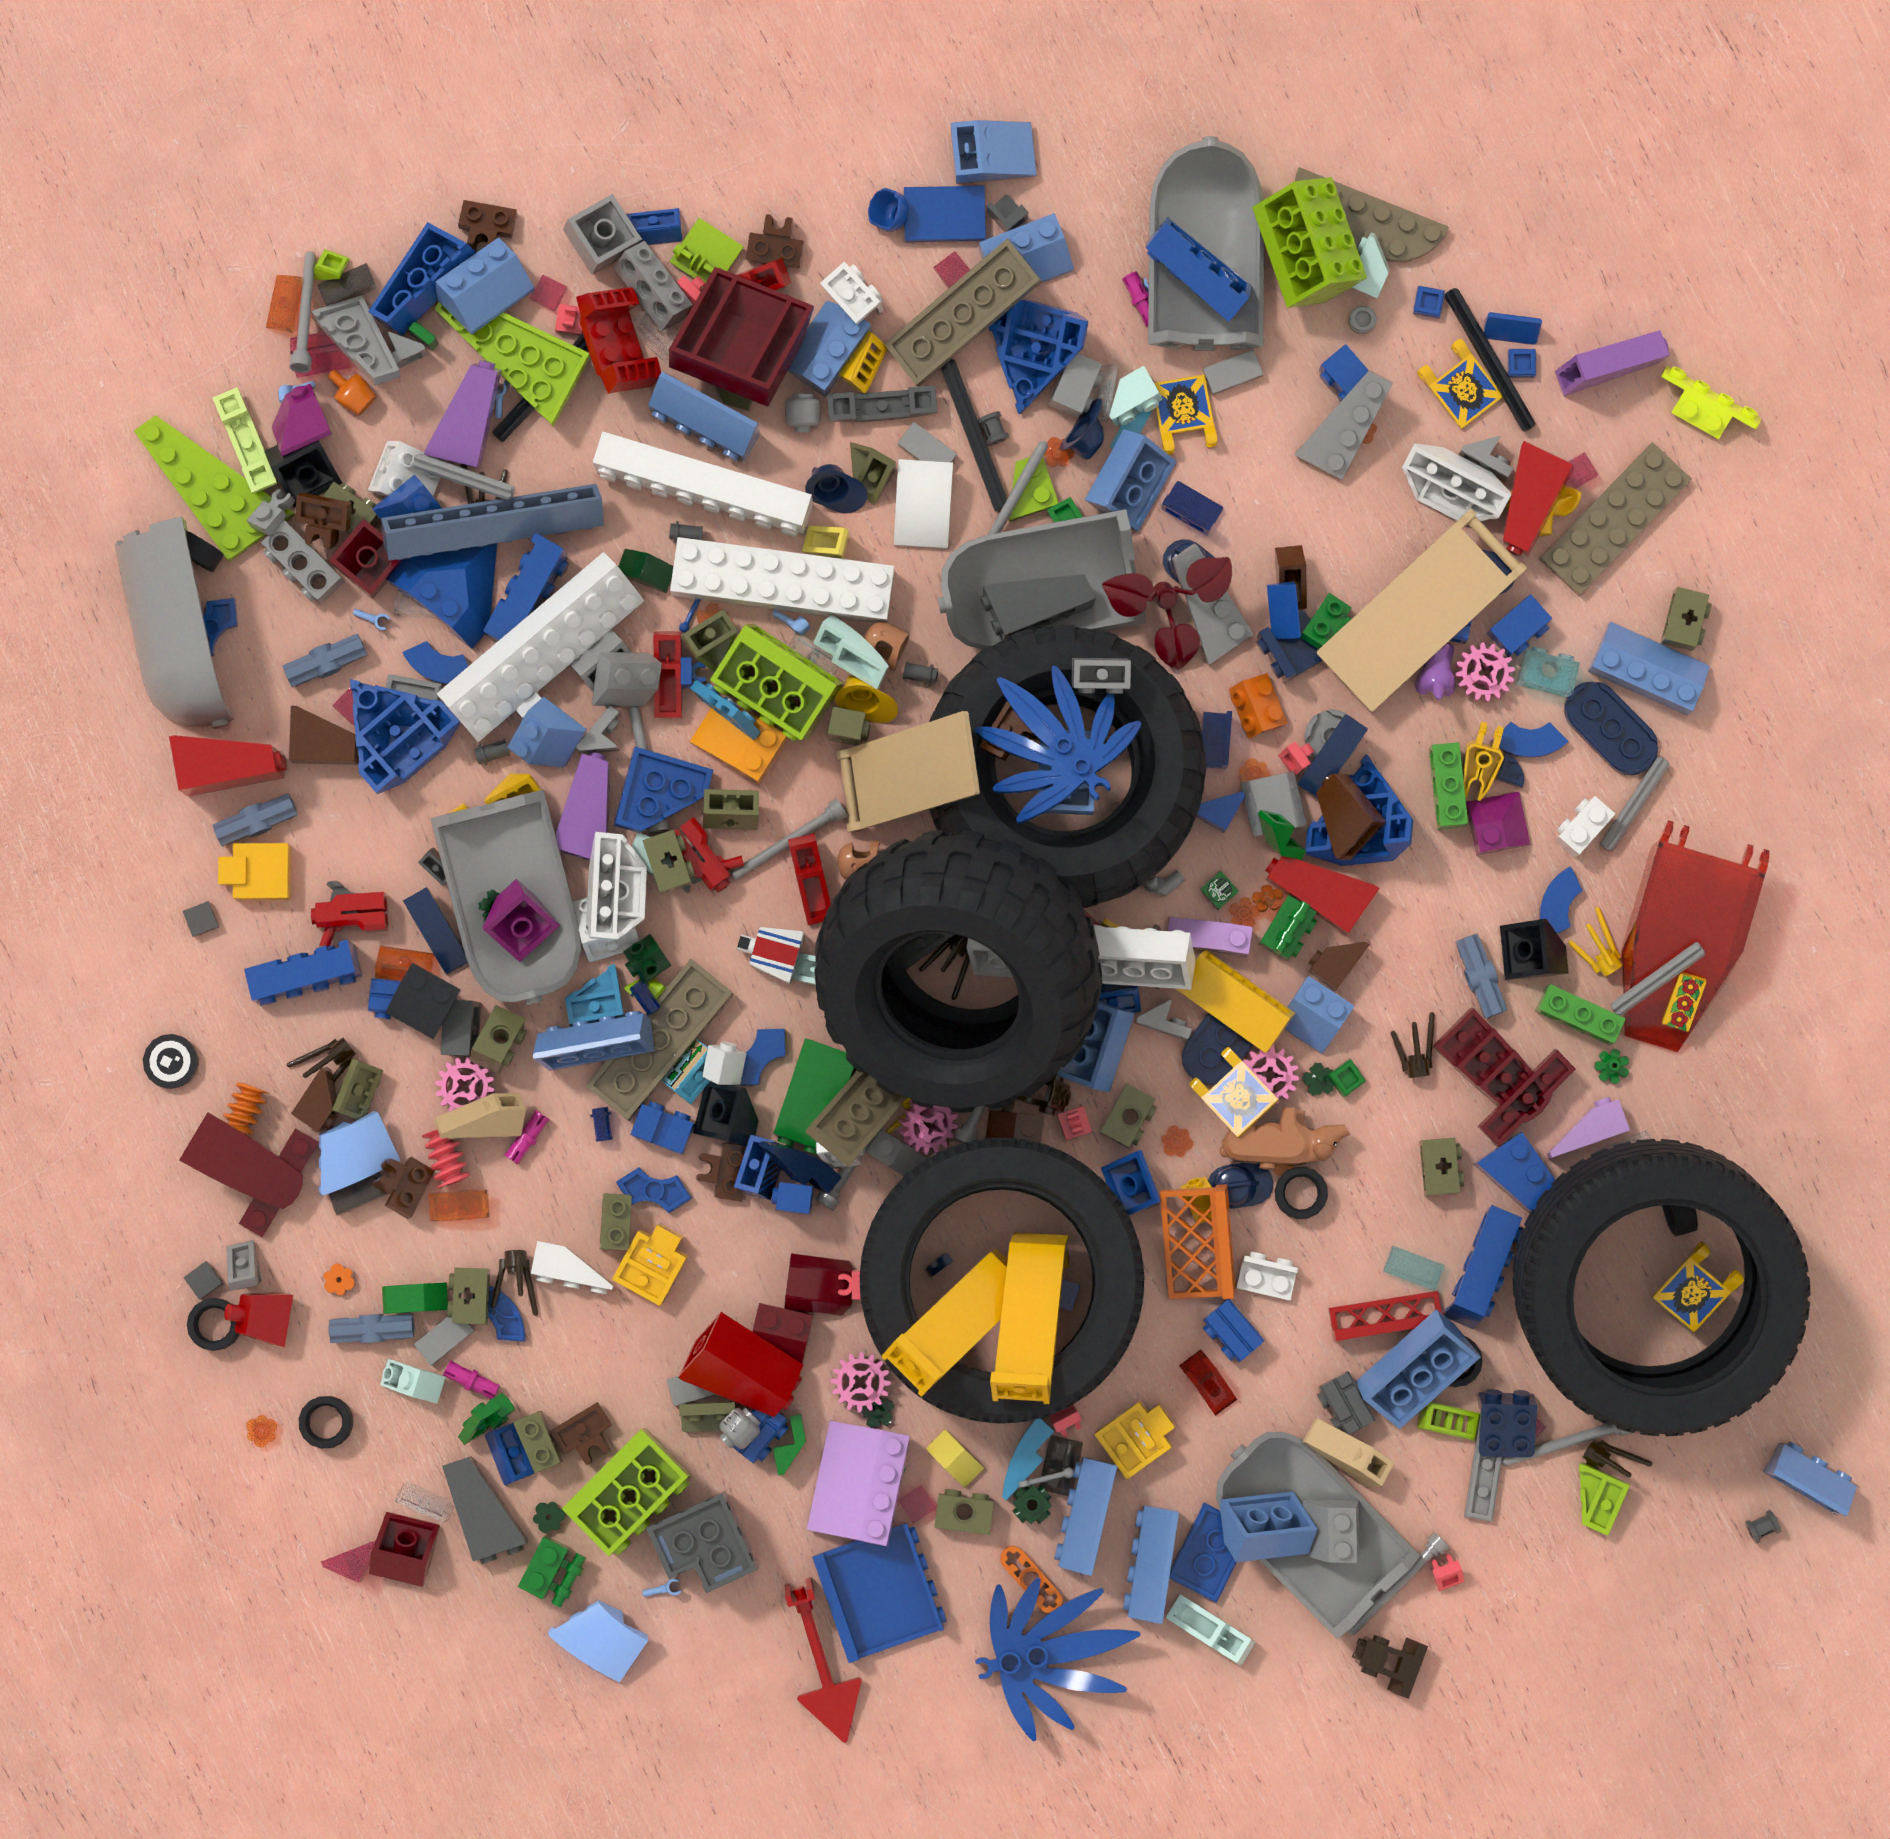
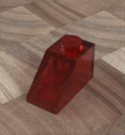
[1179,1349,1238,1416]

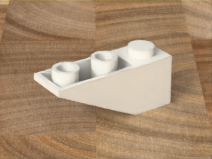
[531,1241,615,1294]

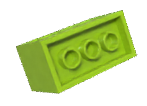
[1252,177,1367,308]
[710,623,844,741]
[562,1428,691,1556]

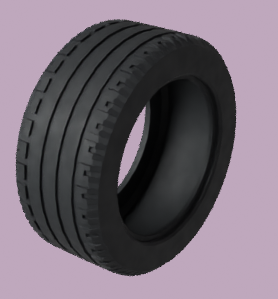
[859,1137,1145,1424]
[1512,1139,1811,1437]

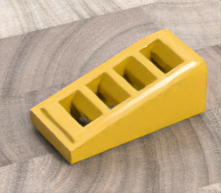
[838,331,888,394]

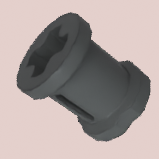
[977,411,1009,446]
[1745,1510,1782,1544]

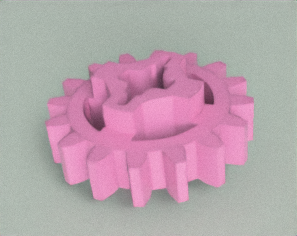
[1454,642,1515,703]
[1243,1046,1299,1105]
[435,1057,496,1112]
[898,1100,958,1154]
[831,1352,891,1412]

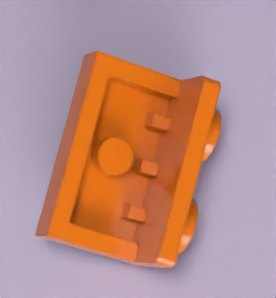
[1229,673,1287,739]

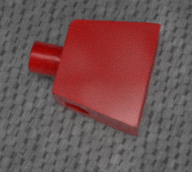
[224,1292,293,1347]

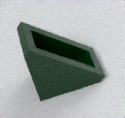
[618,549,674,593]

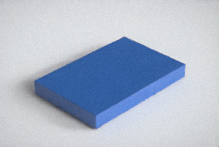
[904,186,986,242]
[1169,1502,1237,1603]

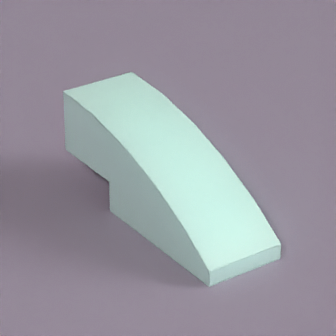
[813,614,889,689]
[1166,1594,1256,1666]

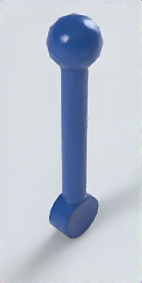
[679,599,701,633]

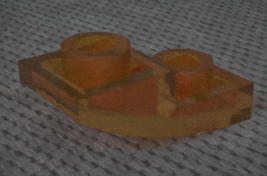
[428,1190,490,1221]

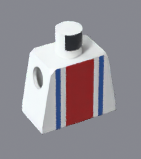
[737,927,805,984]

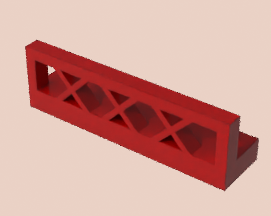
[1328,1291,1444,1341]

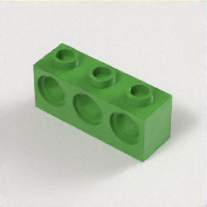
[1429,742,1468,830]
[1535,984,1626,1046]

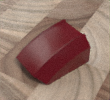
[784,1253,854,1316]

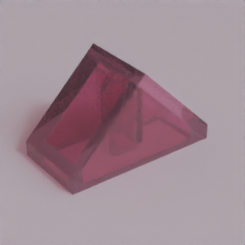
[321,1540,376,1583]

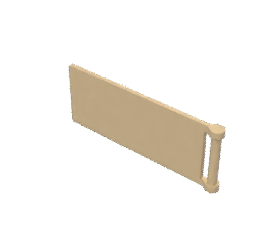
[1317,508,1527,712]
[836,711,980,833]

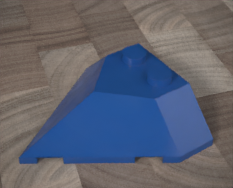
[988,299,1089,414]
[387,543,497,649]
[350,679,461,794]
[1305,754,1413,866]

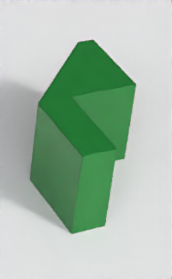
[1258,810,1306,860]
[382,1282,448,1314]
[773,1414,807,1476]

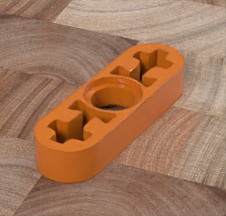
[1000,1545,1063,1613]

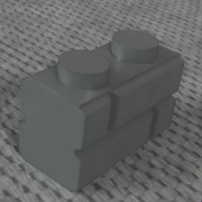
[1317,1371,1375,1435]

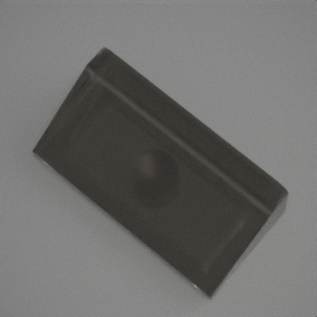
[317,263,378,306]
[329,1171,389,1216]
[1039,1435,1083,1496]

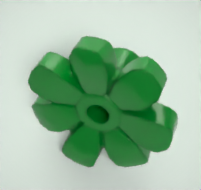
[1594,1049,1629,1084]

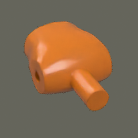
[328,369,377,416]

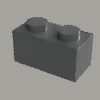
[418,847,447,886]

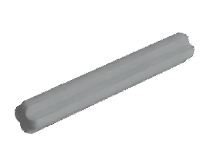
[413,454,515,500]
[1600,756,1670,852]
[1611,942,1705,1016]

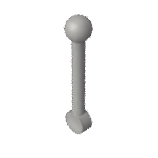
[1018,1467,1074,1488]

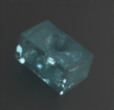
[1516,647,1580,697]

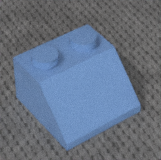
[507,696,587,768]
[1285,976,1354,1054]

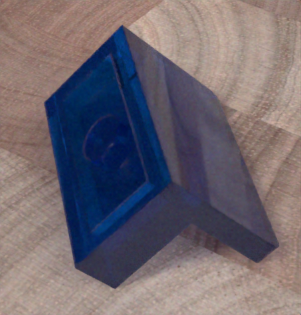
[1161,481,1223,536]
[1202,711,1232,769]

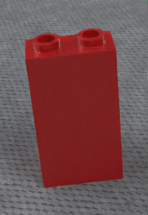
[169,735,287,797]
[678,1312,804,1417]

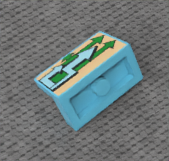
[662,1039,710,1104]

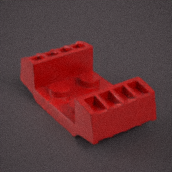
[576,287,661,394]

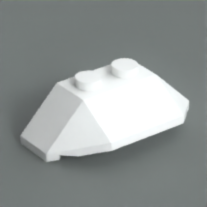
[1402,443,1512,521]
[586,832,647,941]

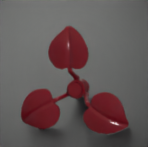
[1102,557,1232,669]

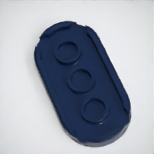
[1564,682,1658,775]
[1182,1013,1253,1085]

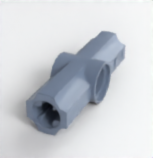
[282,633,368,688]
[213,793,298,847]
[1455,933,1507,1019]
[328,1314,415,1343]

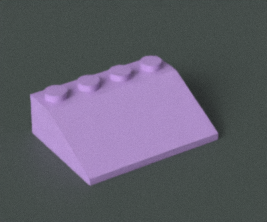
[807,1421,911,1547]

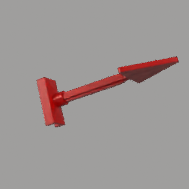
[785,1577,862,1743]

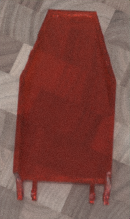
[1621,820,1770,1052]

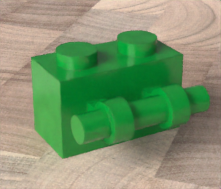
[1259,895,1317,961]
[518,1535,586,1608]

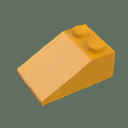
[690,707,788,785]

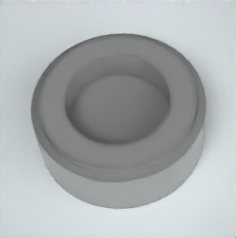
[1349,306,1377,334]

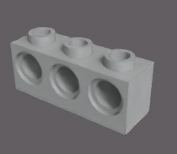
[613,241,693,331]
[261,520,344,604]

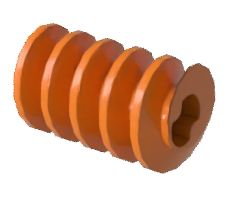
[223,1083,269,1134]

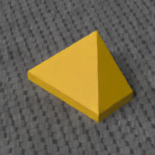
[484,773,542,804]

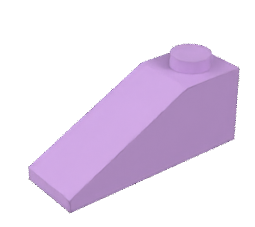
[1168,917,1253,957]
[1547,1096,1630,1159]

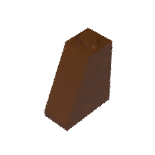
[289,706,359,765]
[1316,773,1386,860]

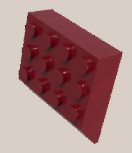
[669,267,814,407]

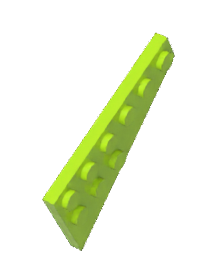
[435,302,591,427]
[134,415,296,562]

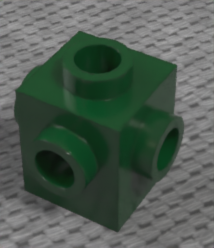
[623,934,672,984]
[1012,1484,1052,1524]

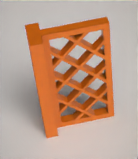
[1160,1184,1236,1299]

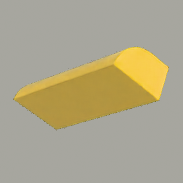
[1176,950,1295,1053]

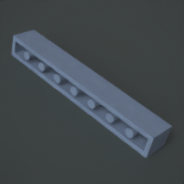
[381,484,604,560]

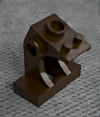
[1002,1075,1071,1115]
[1352,1634,1428,1699]

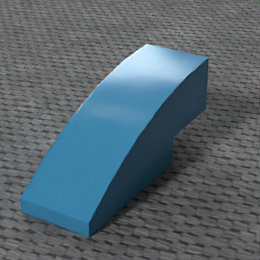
[1002,1418,1054,1500]

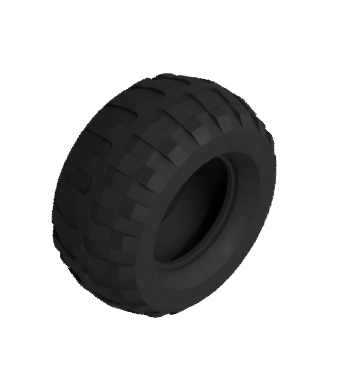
[929,624,1206,908]
[814,830,1102,1113]

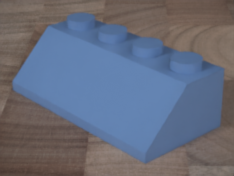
[648,372,760,462]
[1588,621,1710,716]
[533,1011,655,1071]
[1356,1309,1481,1429]
[1054,1457,1117,1576]
[1123,1505,1179,1624]

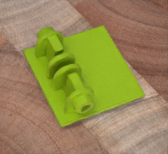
[669,218,744,283]

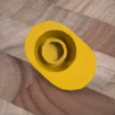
[835,675,899,723]

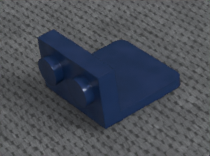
[1256,611,1323,683]
[1478,1389,1537,1458]

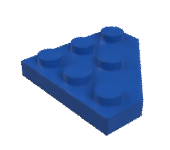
[614,746,713,833]

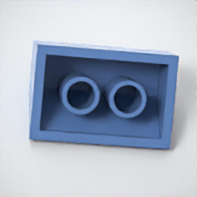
[979,213,1074,283]
[435,237,535,335]
[788,300,872,397]
[1085,429,1177,532]
[1056,1001,1135,1092]
[1763,1441,1857,1516]
[1220,1491,1318,1562]

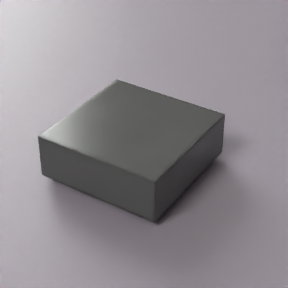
[183,901,219,937]
[183,1261,223,1300]

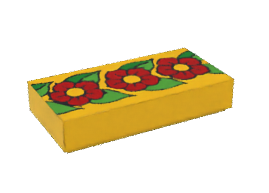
[1662,972,1706,1032]

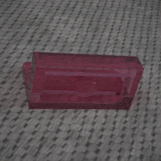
[290,332,350,378]

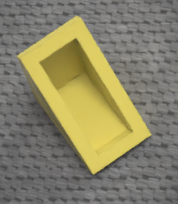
[802,525,849,559]
[926,1429,984,1488]

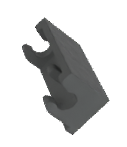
[440,1000,481,1057]

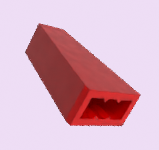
[1503,441,1574,557]
[1265,856,1380,936]

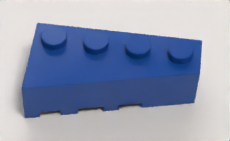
[1145,217,1251,322]
[368,222,476,336]
[483,533,569,642]
[244,940,362,1006]
[1473,1132,1555,1213]
[1444,1205,1523,1329]

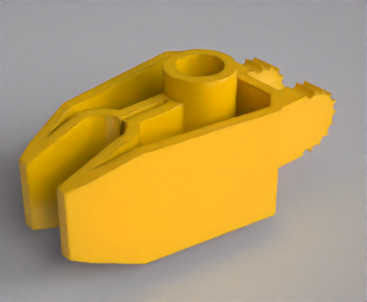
[1463,721,1504,801]

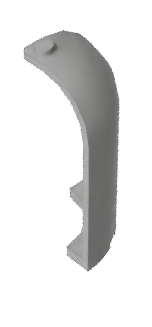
[1148,136,1264,351]
[938,509,1146,650]
[115,516,234,728]
[430,790,581,1005]
[1216,1432,1421,1639]

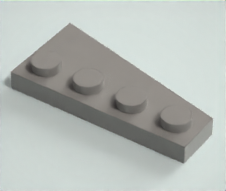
[311,295,400,385]
[1294,370,1393,480]
[1172,543,1253,665]

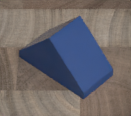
[1196,791,1245,833]

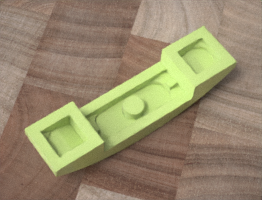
[213,387,278,494]

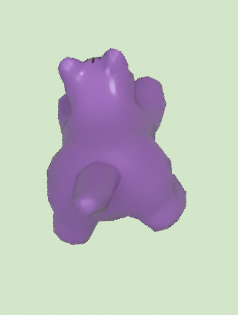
[1415,643,1455,700]

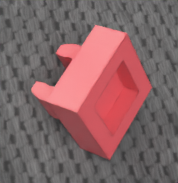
[676,276,705,312]
[555,304,583,336]
[1278,742,1315,776]
[1057,1106,1092,1141]
[838,1270,861,1299]
[1048,1404,1082,1437]
[1432,1554,1465,1591]

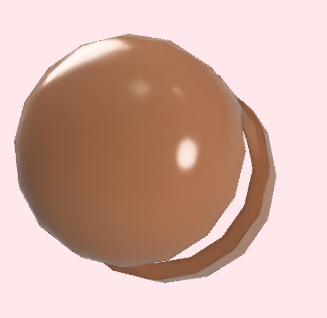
[864,621,910,671]
[838,840,880,880]

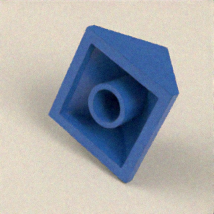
[1101,1150,1161,1216]

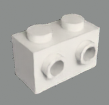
[1555,796,1615,858]

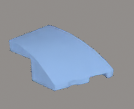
[319,1111,400,1196]
[548,1600,648,1683]

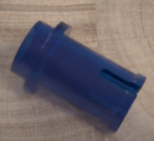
[629,980,662,1017]
[590,1107,613,1142]

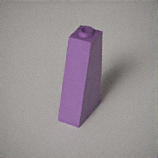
[1555,330,1670,396]
[424,360,502,467]
[555,751,610,861]

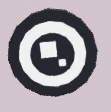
[143,1034,199,1089]

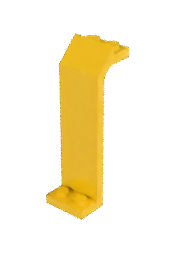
[990,1232,1070,1404]
[881,1248,1008,1397]

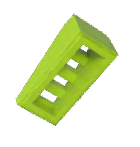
[1417,1402,1480,1441]

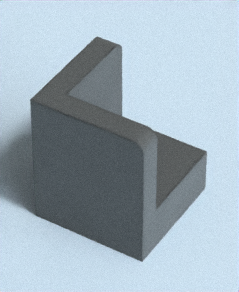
[987,195,1029,233]

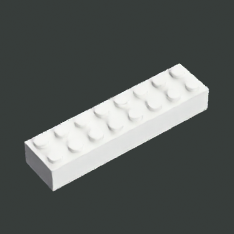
[593,431,813,537]
[670,537,895,623]
[437,552,645,742]
[967,925,1196,990]

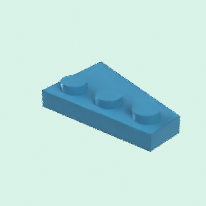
[690,680,761,740]

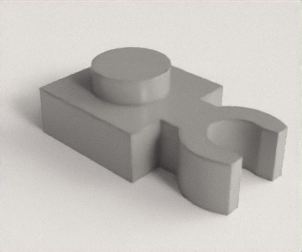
[246,488,295,536]

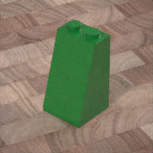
[773,1038,855,1156]

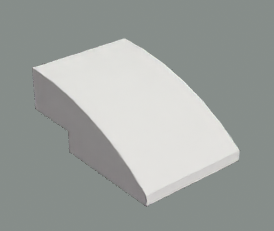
[894,459,953,549]

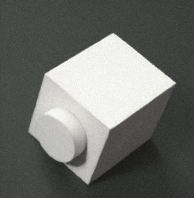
[702,1041,747,1085]

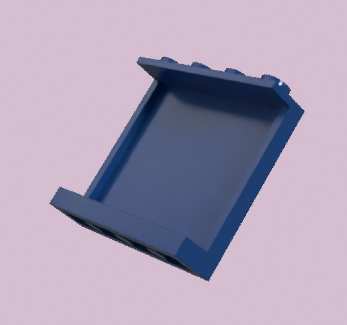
[812,1523,947,1663]

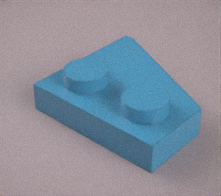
[565,964,624,1027]

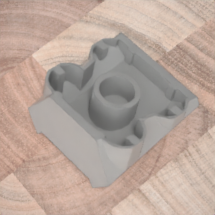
[1241,771,1307,837]

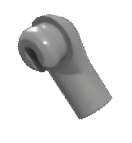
[1144,870,1185,896]

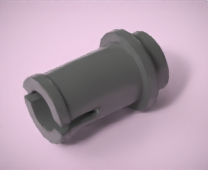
[669,521,703,543]
[903,662,938,686]
[474,739,510,766]

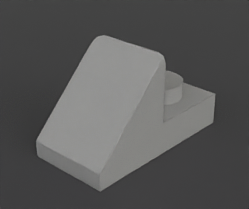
[388,332,428,368]
[1459,436,1513,482]
[576,705,621,754]
[1135,999,1192,1041]
[866,1129,927,1176]
[227,1240,262,1291]

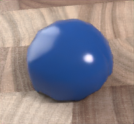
[868,188,909,232]

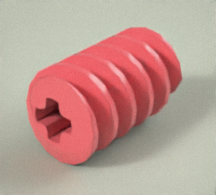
[421,1130,470,1188]

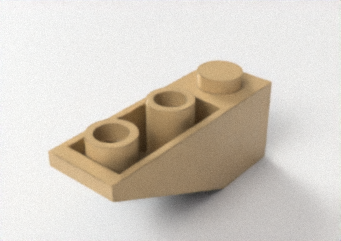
[435,1093,526,1139]
[1303,1418,1394,1488]

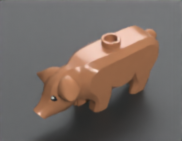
[1219,1108,1351,1170]

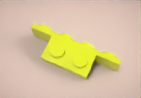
[1661,366,1761,439]

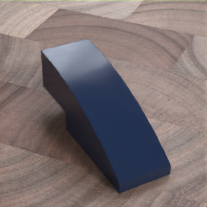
[1297,714,1368,799]
[403,887,468,975]
[759,1141,842,1194]

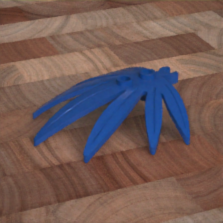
[974,666,1142,824]
[975,1577,1141,1741]

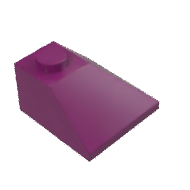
[272,384,332,456]
[1466,791,1531,856]
[483,878,560,962]

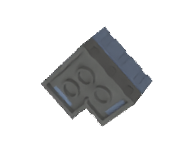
[646,1491,759,1593]

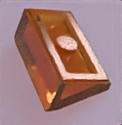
[266,275,303,333]
[375,946,434,981]

